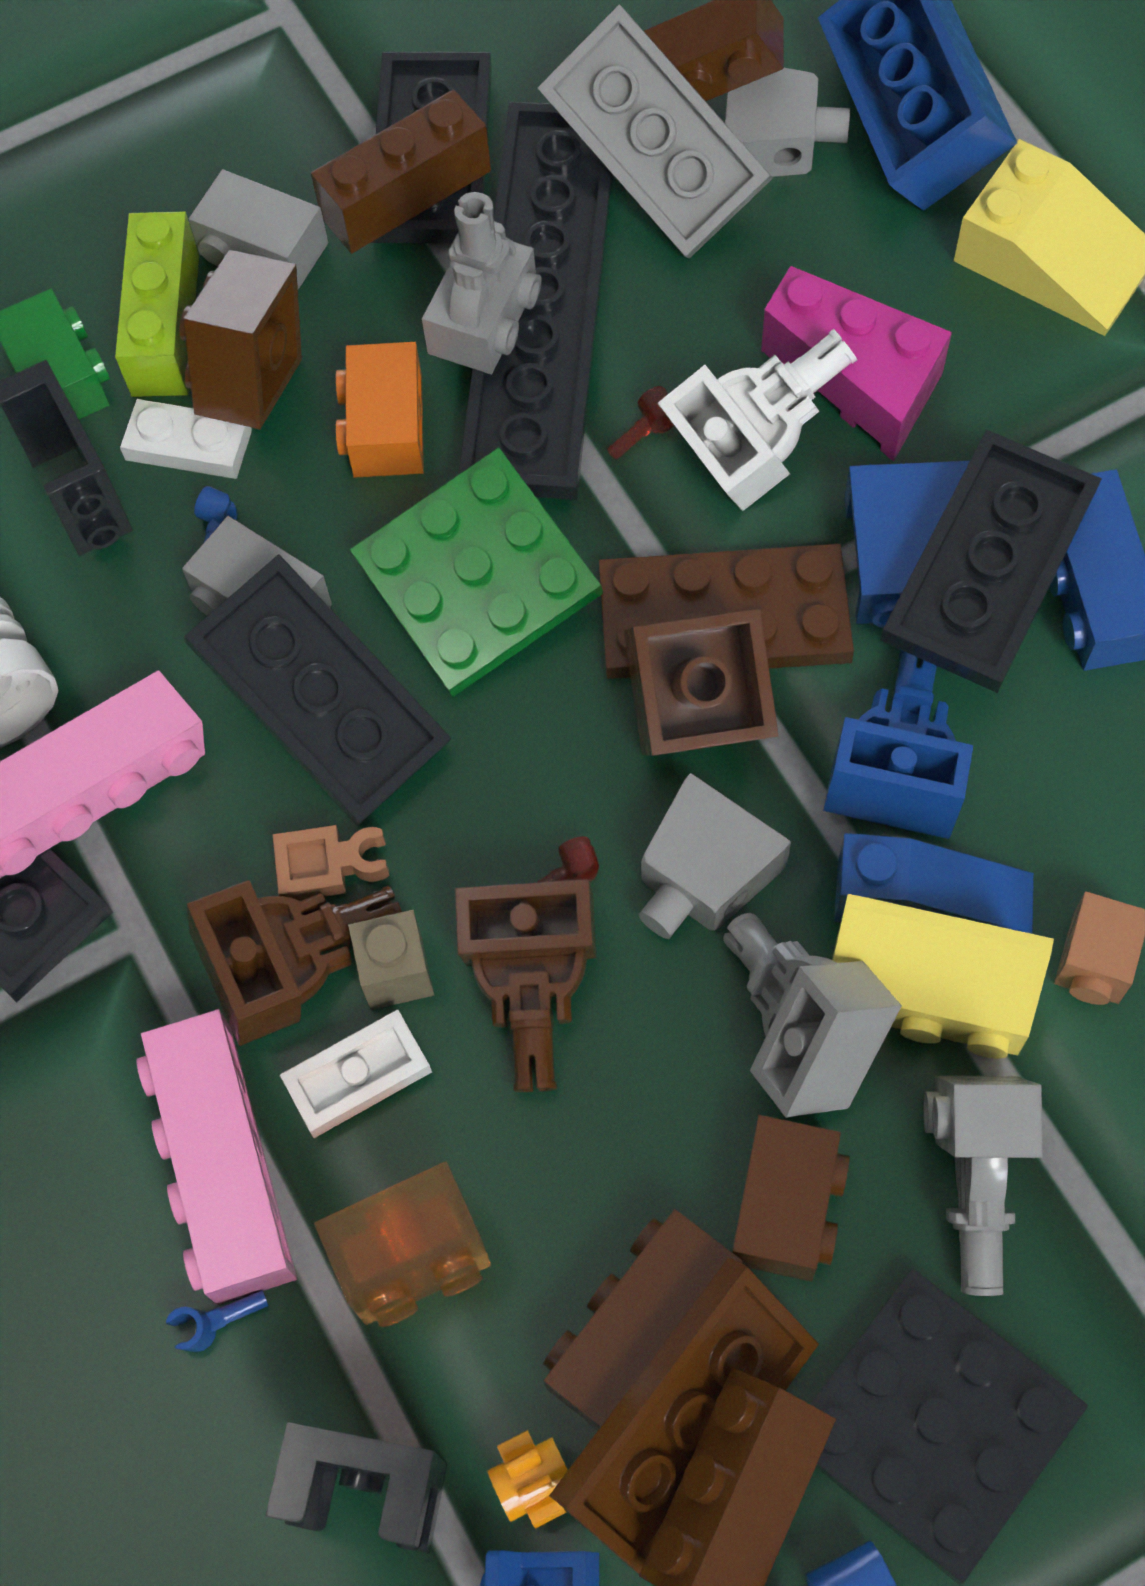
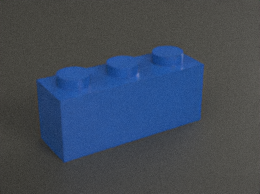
[1049,469,1145,671]

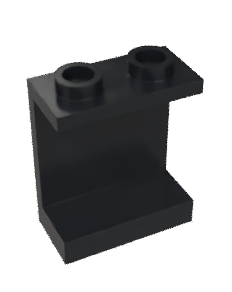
[0,360,133,556]

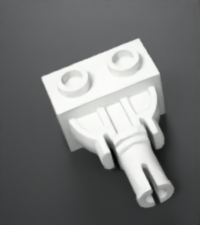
[658,329,857,511]

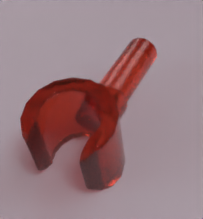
[607,386,674,460]
[535,836,599,883]

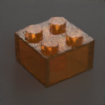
[314,1161,491,1327]

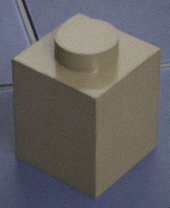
[348,910,434,1010]

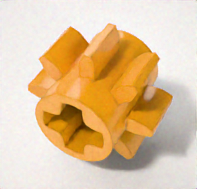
[487,1430,568,1529]

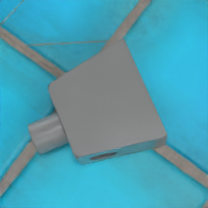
[725,68,850,177]
[639,773,791,939]

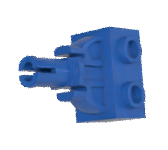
[823,650,973,839]

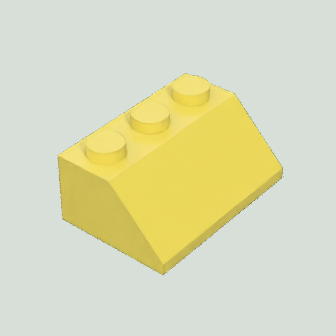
[832,894,1054,1059]

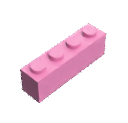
[0,670,205,878]
[136,1009,297,1305]

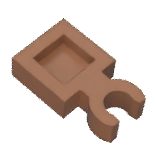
[273,825,390,900]

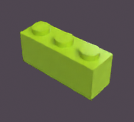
[115,211,199,397]

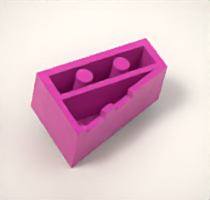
[761,266,952,462]

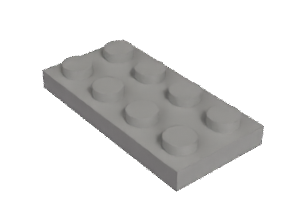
[538,4,773,259]

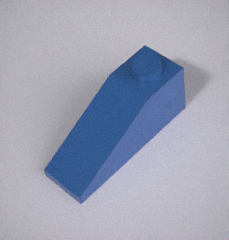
[834,833,1034,934]

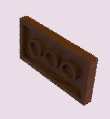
[599,544,854,679]
[549,1257,819,1574]

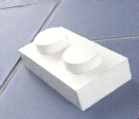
[120,399,252,479]
[280,1010,432,1138]

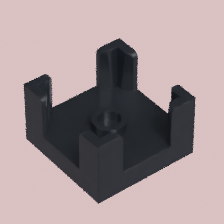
[265,1422,448,1554]

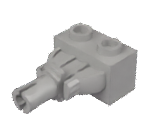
[422,192,541,375]
[723,913,902,1117]
[923,1076,1042,1296]

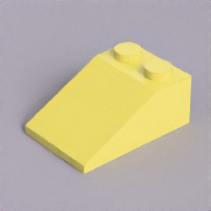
[954,139,1145,336]

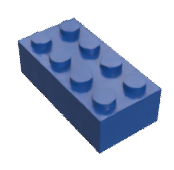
[818,0,1017,211]

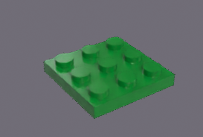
[350,448,603,697]

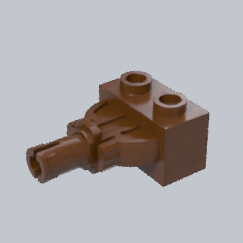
[187,880,402,1046]
[455,880,597,1092]

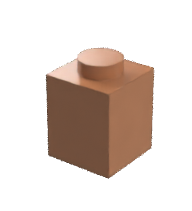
[1054,891,1145,1005]

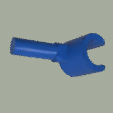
[194,486,238,544]
[166,1290,269,1352]

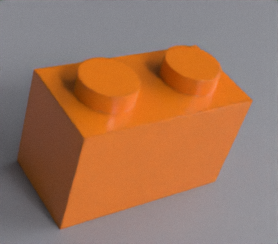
[336,342,424,478]

